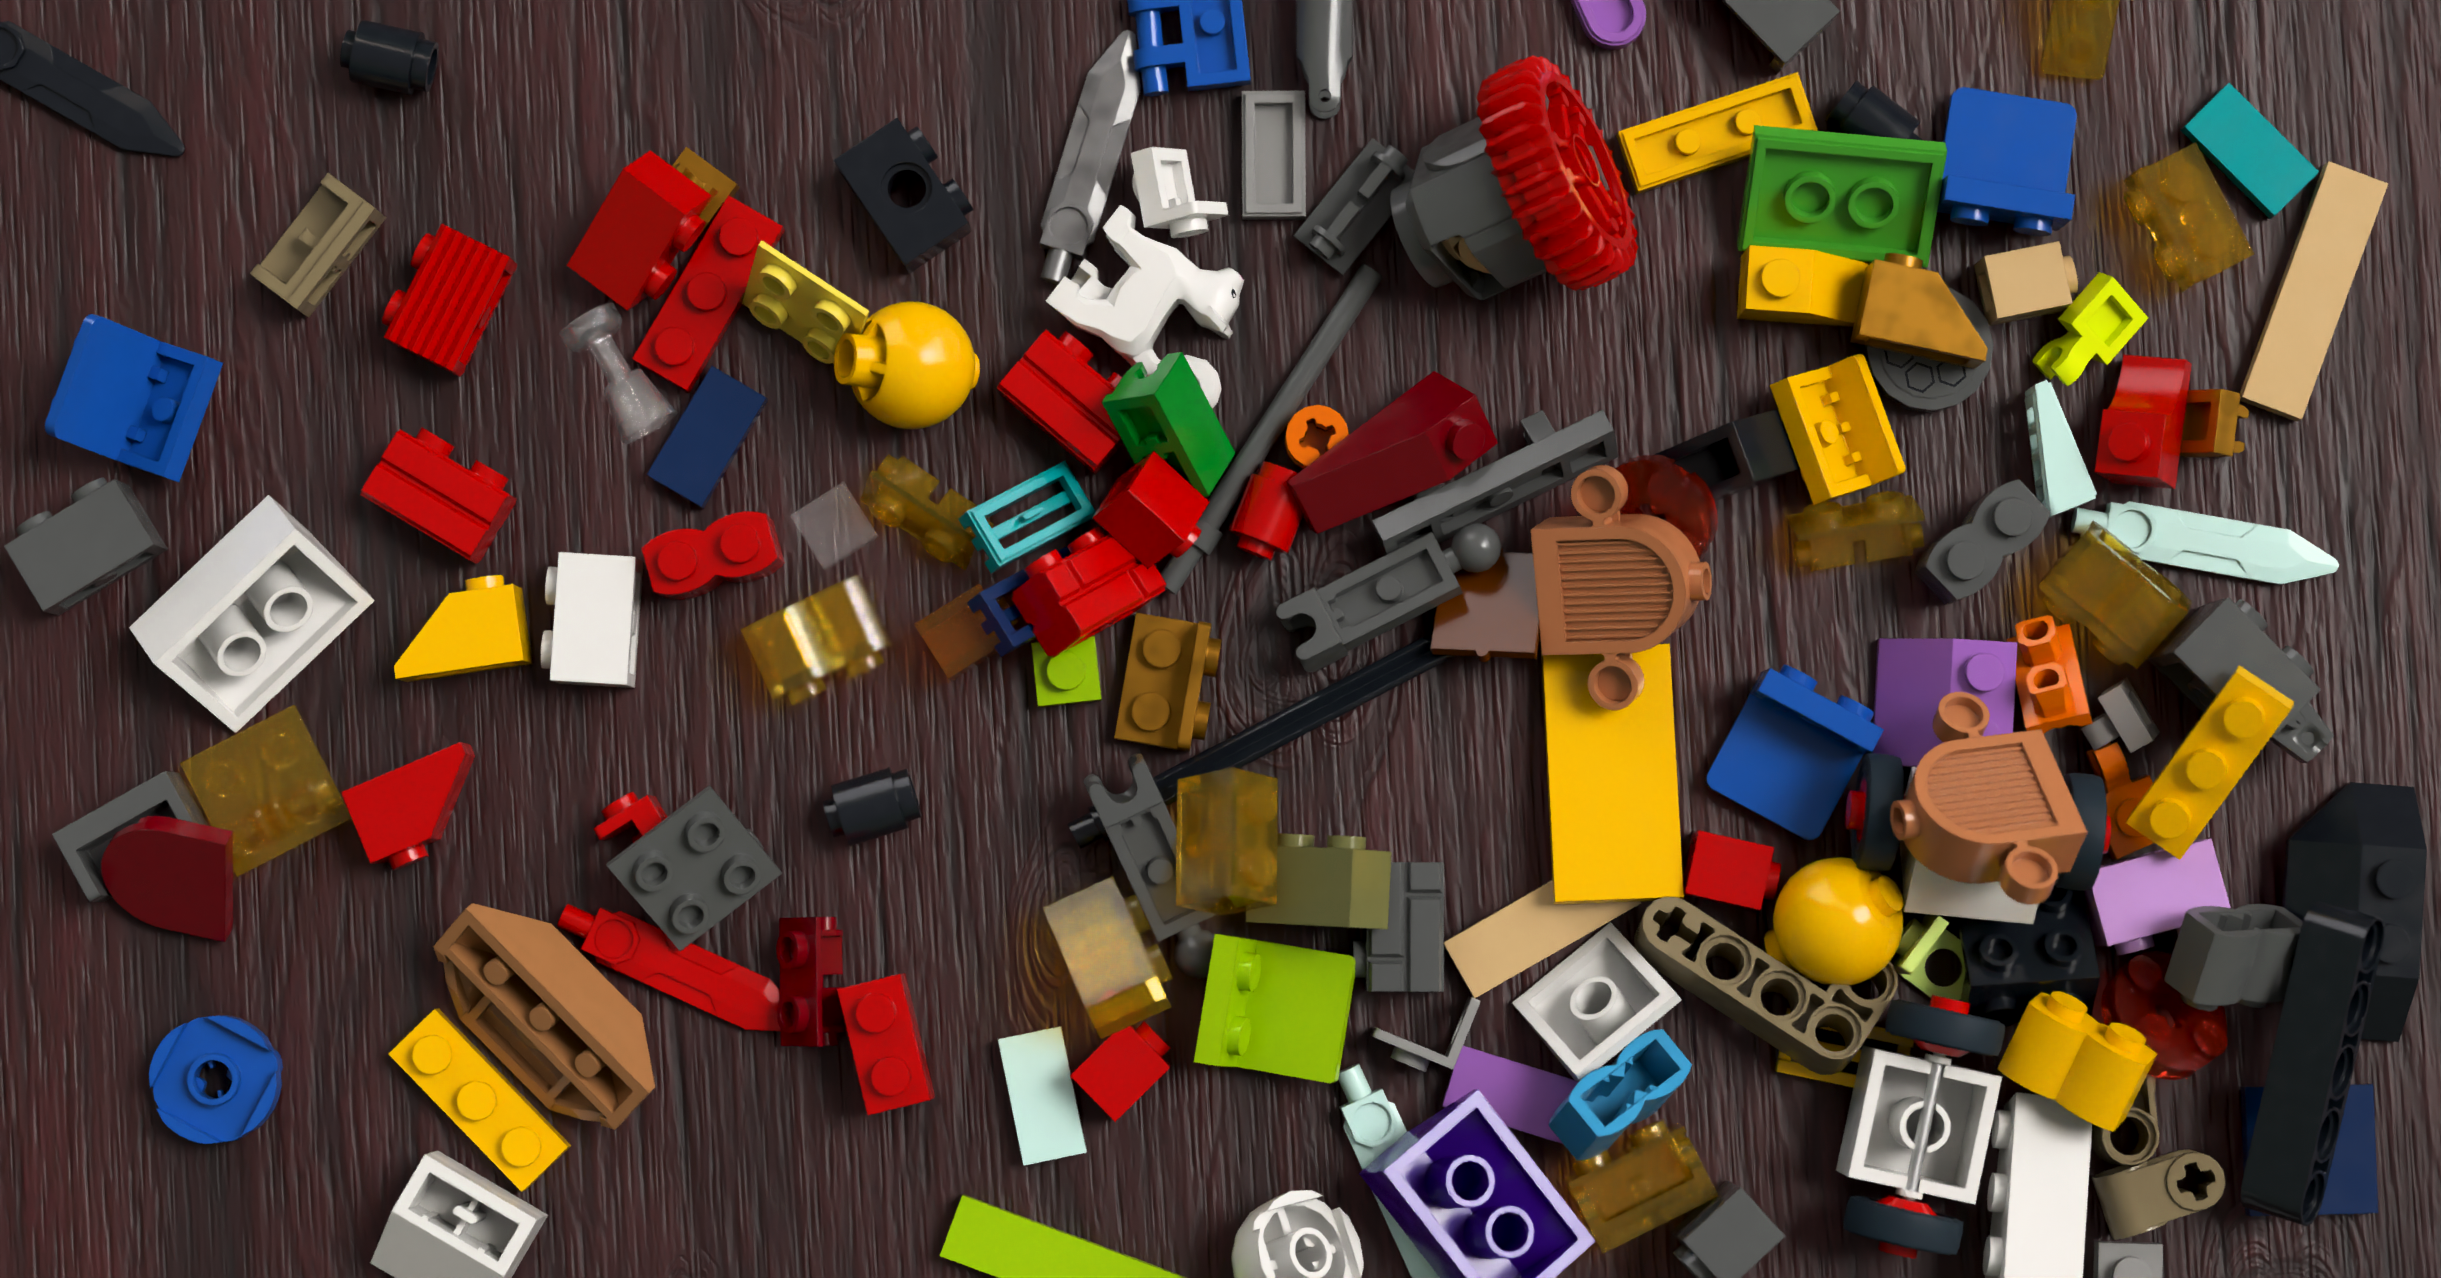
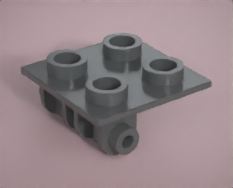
[606,785,782,951]

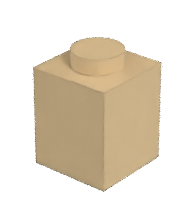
[1974,241,2078,326]

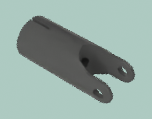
[1296,0,1353,119]

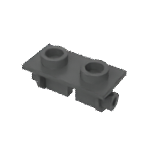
[1293,138,1414,276]

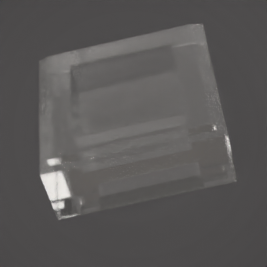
[790,481,879,571]

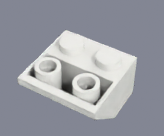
[370,1151,548,1278]

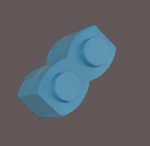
[1548,1029,1692,1161]

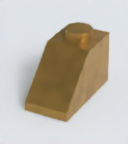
[1850,253,1988,369]

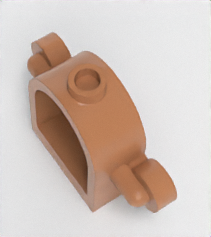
[1531,465,1712,710]
[1890,692,2087,905]

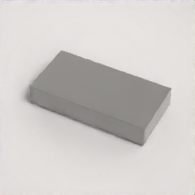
[1242,91,1306,220]

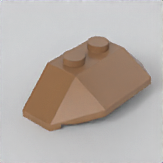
[433,903,655,1130]

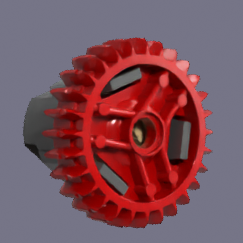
[1390,55,1638,300]

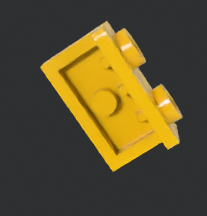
[1770,354,1906,505]

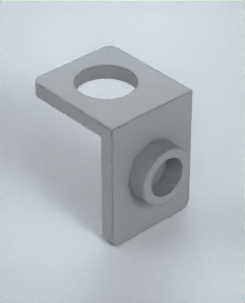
[1371,996,1481,1072]

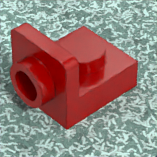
[593,791,668,843]

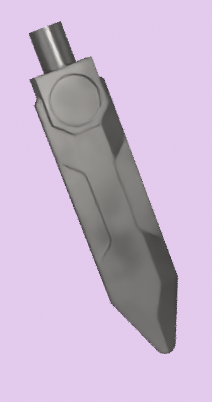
[1040,30,1141,285]

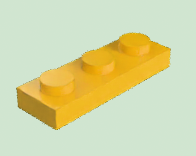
[2126,665,2294,860]
[389,1008,571,1192]

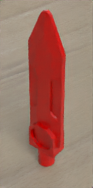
[557,904,781,1031]

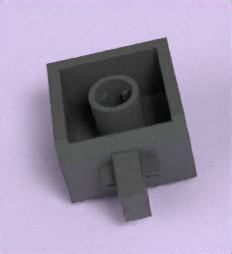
[2147,597,2334,764]

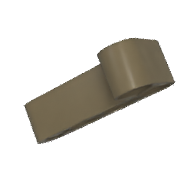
[1634,897,1898,1075]

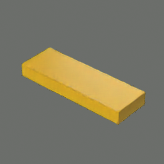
[1616,72,1818,195]

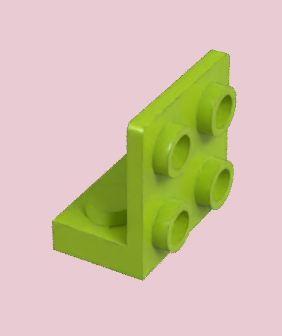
[1194,934,1356,1083]

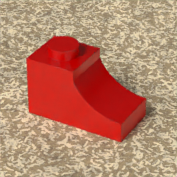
[2095,354,2192,489]

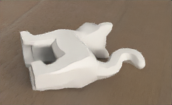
[1046,205,1244,409]

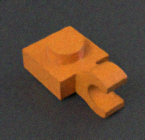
[2086,742,2154,859]

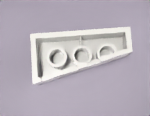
[1983,1092,2092,1278]

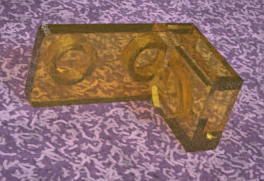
[2040,0,2120,80]

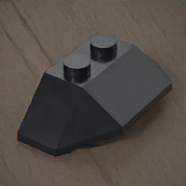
[2282,782,2427,1042]

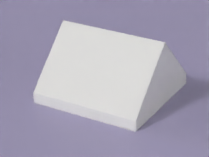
[1512,922,1682,1082]

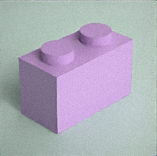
[2083,838,2231,955]

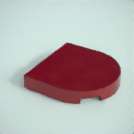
[101,816,233,942]

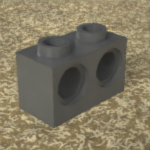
[1670,1180,1785,1278]

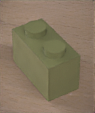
[1246,833,1392,929]

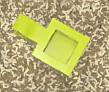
[2032,272,2148,386]

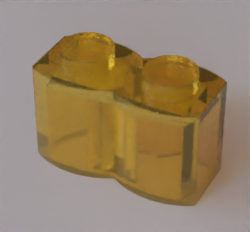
[2038,520,2192,669]
[740,575,893,706]

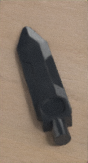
[0,21,185,157]

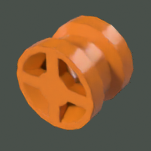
[1285,405,1349,470]

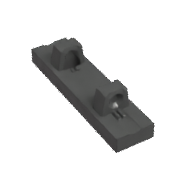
[1372,410,1619,555]

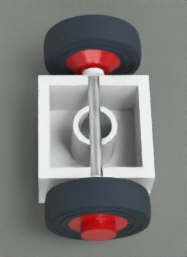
[1845,753,2111,924]
[1836,995,2005,1259]

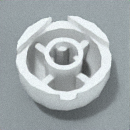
[1231,1190,1364,1278]

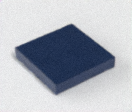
[2240,1084,2378,1216]

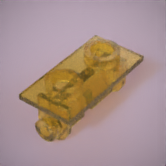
[860,454,995,571]
[1787,491,1925,572]

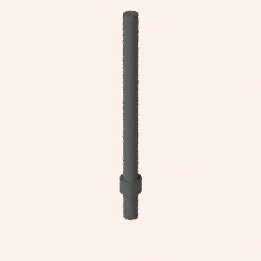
[1160,264,1383,595]

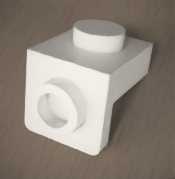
[1131,147,1228,238]

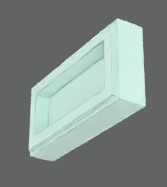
[998,1026,1087,1166]

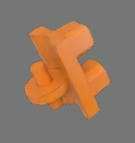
[2007,615,2093,734]

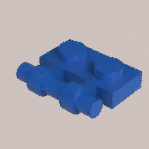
[1127,0,1251,96]

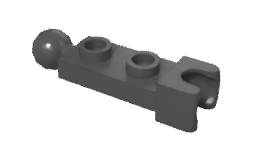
[1275,523,1502,672]
[1083,753,1216,979]

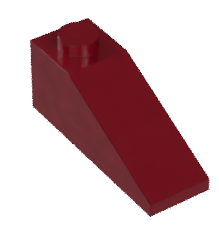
[1286,371,1498,534]

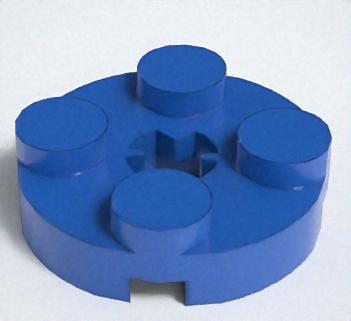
[149,1015,283,1144]

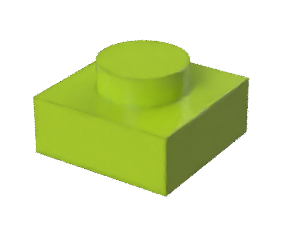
[1031,636,1102,707]

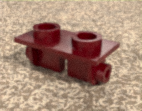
[776,917,845,1047]

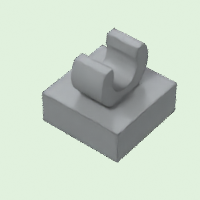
[2081,678,2160,753]

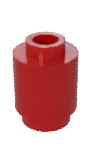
[1229,461,1303,561]

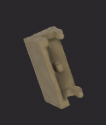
[250,173,386,317]

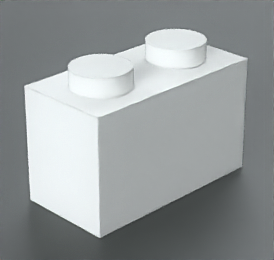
[541,552,643,688]

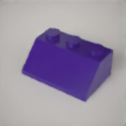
[1359,1089,1596,1278]

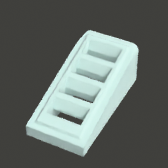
[2025,380,2097,518]

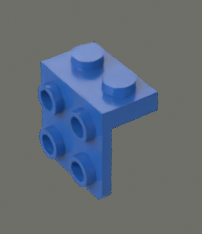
[1937,87,2077,236]
[45,314,223,483]
[1706,664,1884,840]

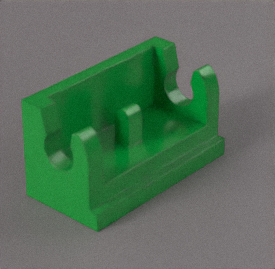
[1102,352,1235,497]

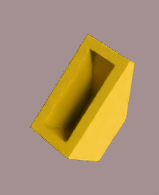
[1737,245,1869,327]
[394,575,533,682]

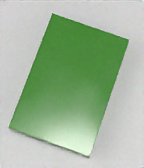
[1737,125,1947,267]

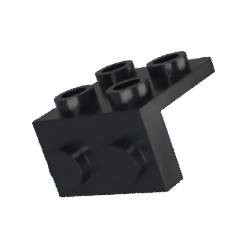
[1956,885,2100,1027]

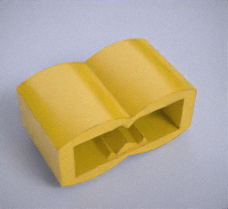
[1997,991,2157,1132]

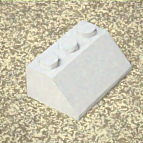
[129,495,375,733]

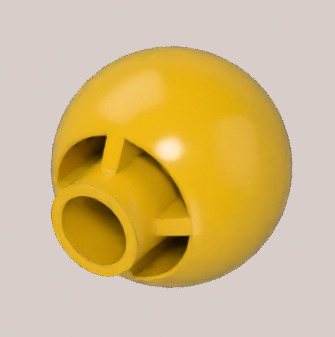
[834,301,980,429]
[1764,857,1903,986]

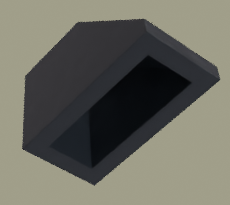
[1639,409,1799,520]

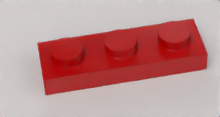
[632,195,785,393]

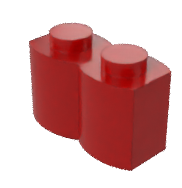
[642,511,785,600]

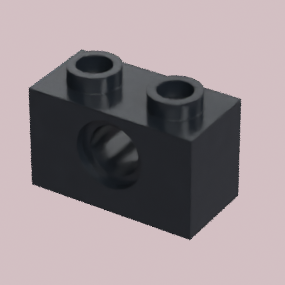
[834,118,974,274]

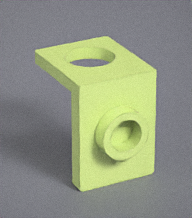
[1891,915,1966,1001]

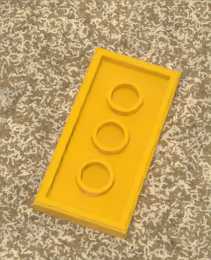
[1541,644,1684,905]

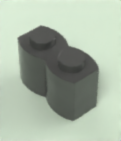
[1914,479,2050,605]
[2164,904,2303,1011]

